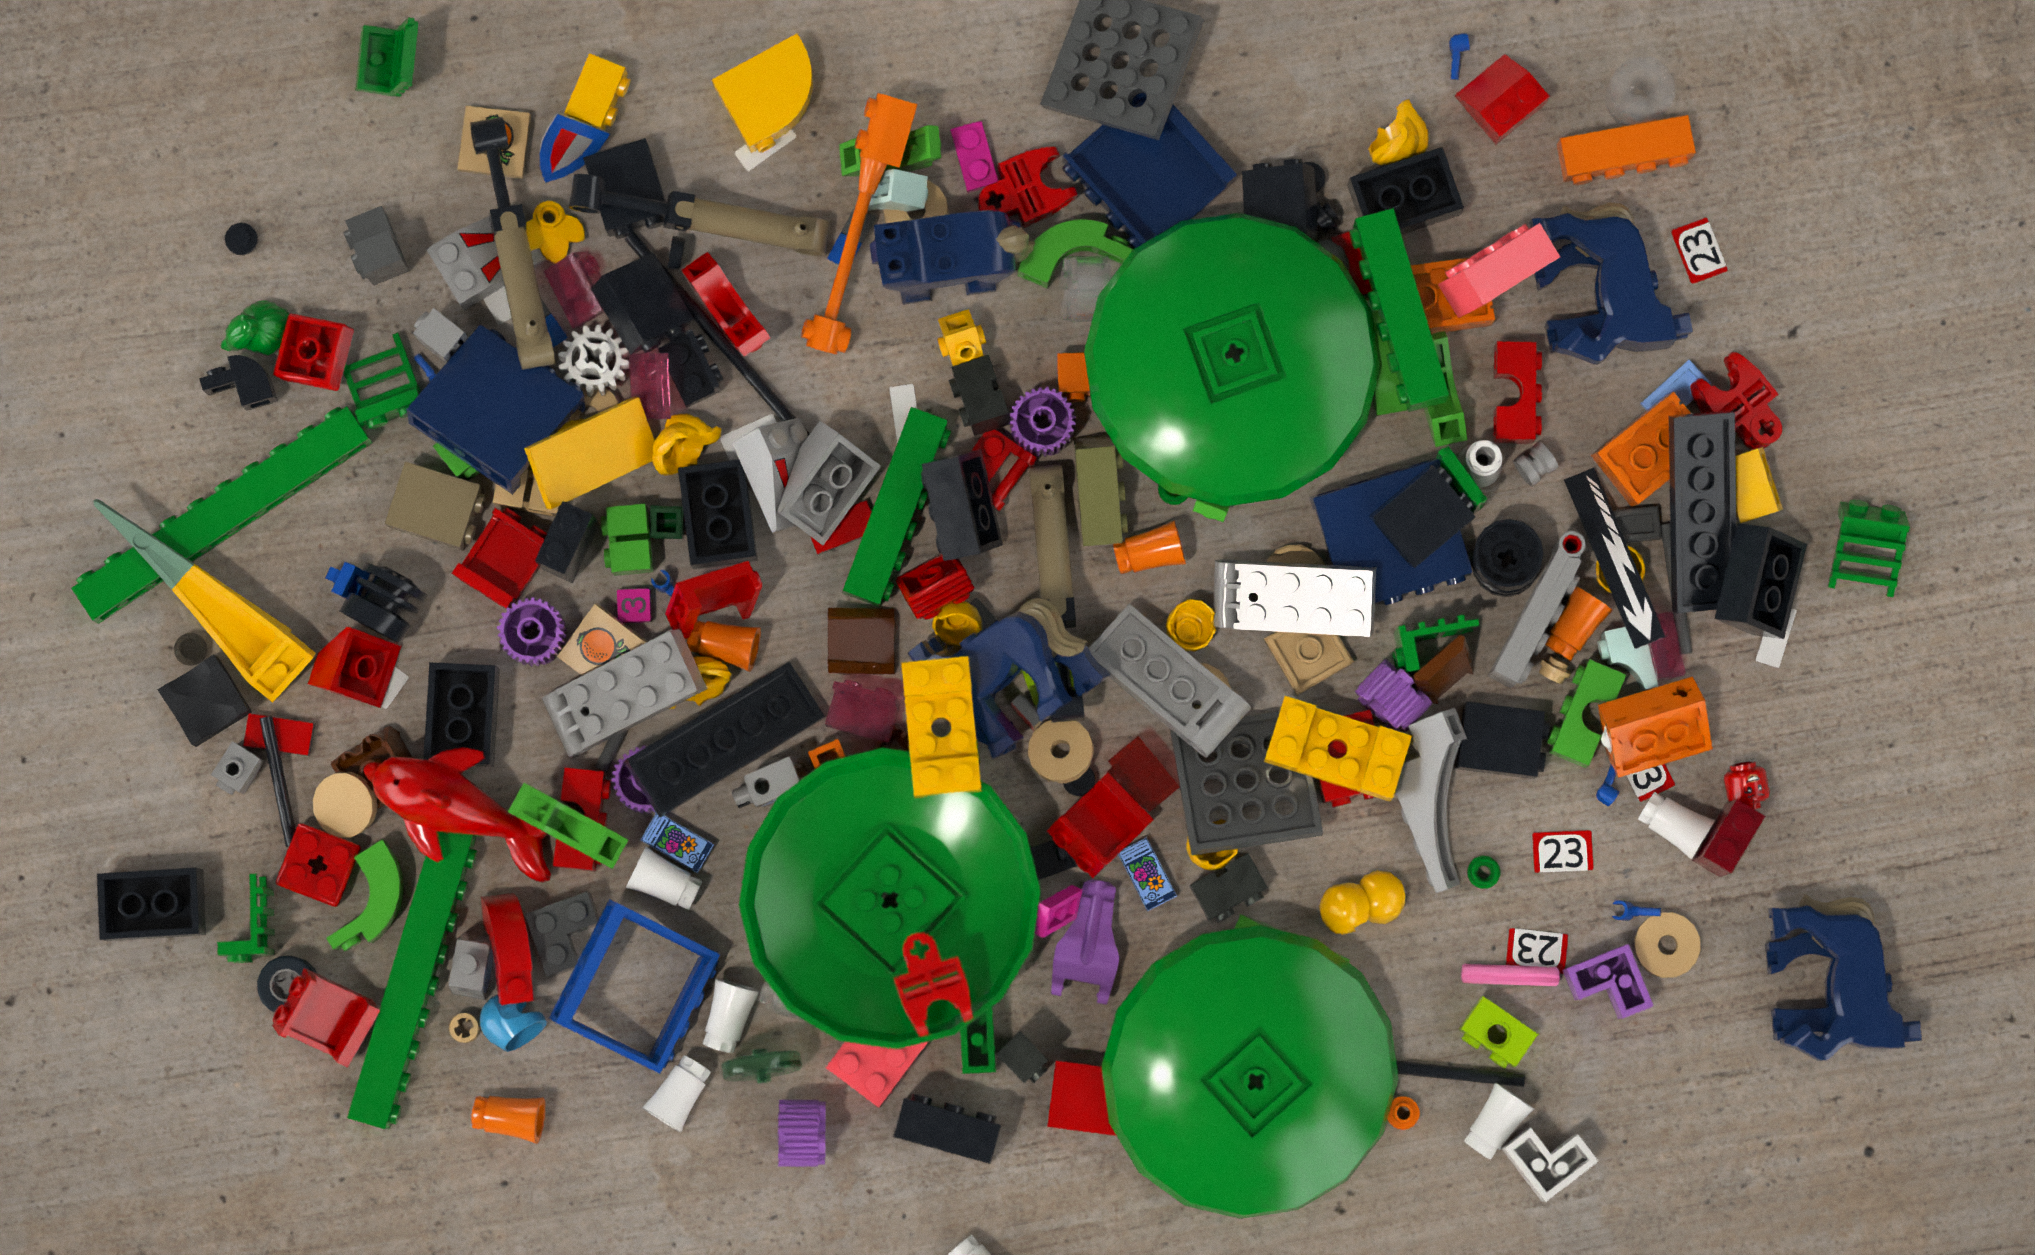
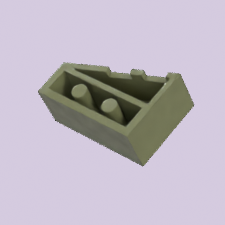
[1073,435,1128,546]

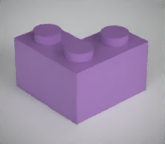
[1562,944,1654,1019]

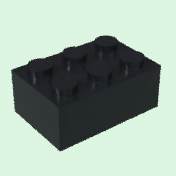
[1347,147,1464,235]
[921,449,1003,561]
[678,459,758,570]
[1715,523,1807,639]
[423,662,500,767]
[97,867,206,941]
[893,1094,1001,1164]

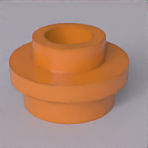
[1387,1096,1420,1130]

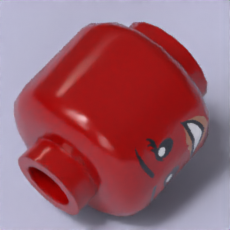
[1723,761,1770,810]

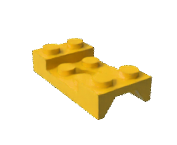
[901,656,981,798]
[1264,696,1412,802]

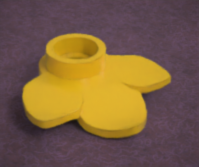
[526,201,585,265]

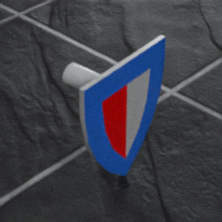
[539,112,610,183]

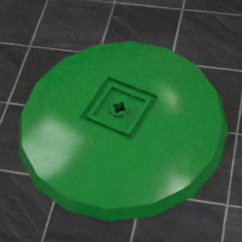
[1084,213,1381,507]
[739,748,1041,1049]
[1101,925,1398,1219]

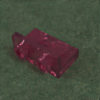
[543,251,604,328]
[629,353,671,419]
[1648,612,1686,681]
[825,680,900,743]

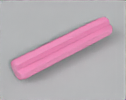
[1461,964,1560,986]

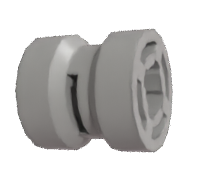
[1513,441,1559,487]

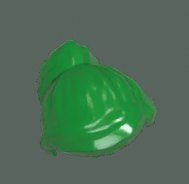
[221,300,290,356]

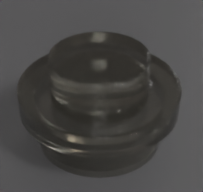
[174,633,208,666]

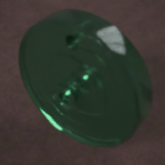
[721,1048,802,1084]

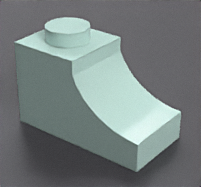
[859,169,928,212]
[1597,627,1658,692]

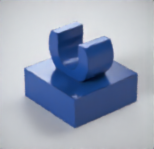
[325,562,370,599]

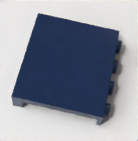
[1062,93,1237,249]
[406,324,586,495]
[1309,458,1473,605]

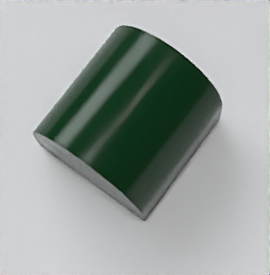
[650,505,685,539]

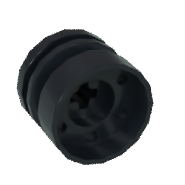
[1471,519,1544,597]
[339,562,427,644]

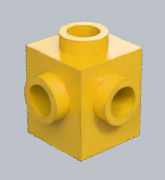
[937,309,986,366]

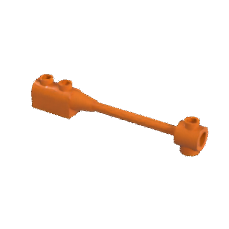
[801,93,918,355]

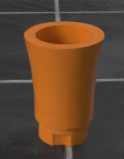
[1113,520,1186,574]
[1545,586,1613,661]
[687,620,761,672]
[471,1096,546,1144]

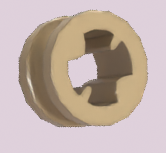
[449,1013,481,1043]

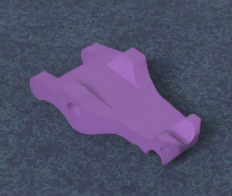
[1051,879,1120,1005]

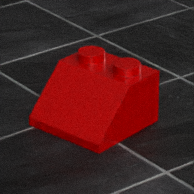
[1455,54,1550,145]

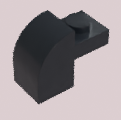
[199,355,278,411]

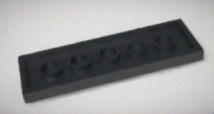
[1668,411,1736,614]
[624,662,825,818]

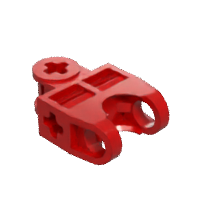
[978,146,1078,228]
[1690,352,1782,450]
[894,933,973,1038]

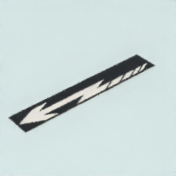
[1564,468,1666,649]

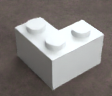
[1501,1128,1599,1202]

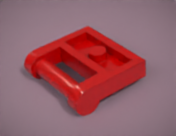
[971,429,1037,512]

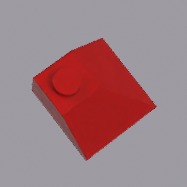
[308,626,401,708]

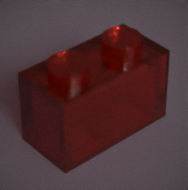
[1106,736,1180,814]

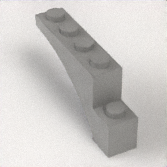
[1394,708,1467,894]

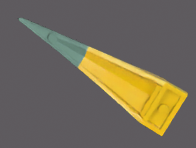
[93,499,316,703]

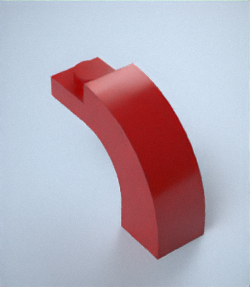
[681,251,770,357]
[481,893,534,1005]

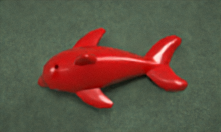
[363,747,573,883]

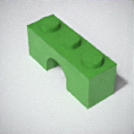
[1547,659,1626,768]

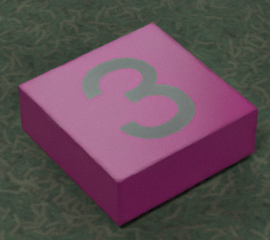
[617,588,652,623]

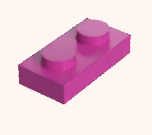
[950,121,998,193]
[1034,885,1083,938]

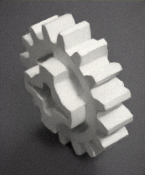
[558,325,630,397]

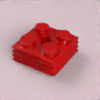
[273,313,354,391]
[896,554,975,620]
[275,823,361,907]

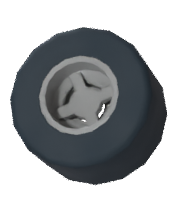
[257,956,317,1012]

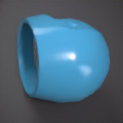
[480,994,547,1052]

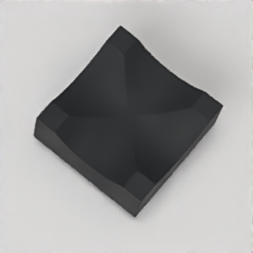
[157,654,252,747]

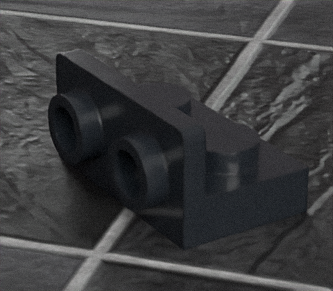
[658,328,724,408]

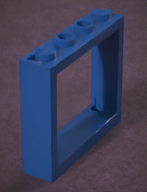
[549,899,720,1074]

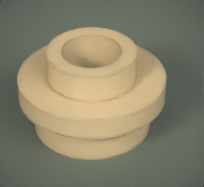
[1539,656,1571,684]

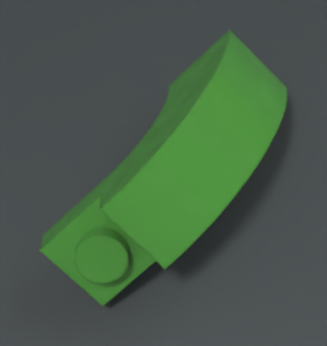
[839,125,941,177]
[1424,331,1467,447]

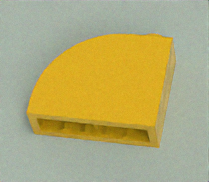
[712,33,813,153]

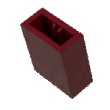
[1692,799,1766,877]

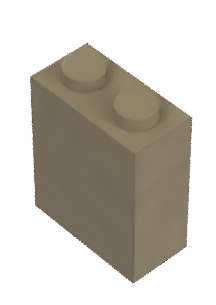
[385,462,486,551]

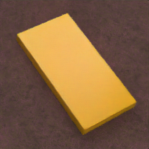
[524,397,655,509]

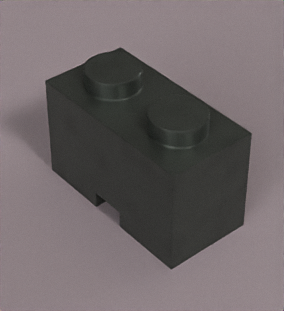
[948,355,1011,436]
[1189,853,1268,923]
[996,1031,1048,1083]

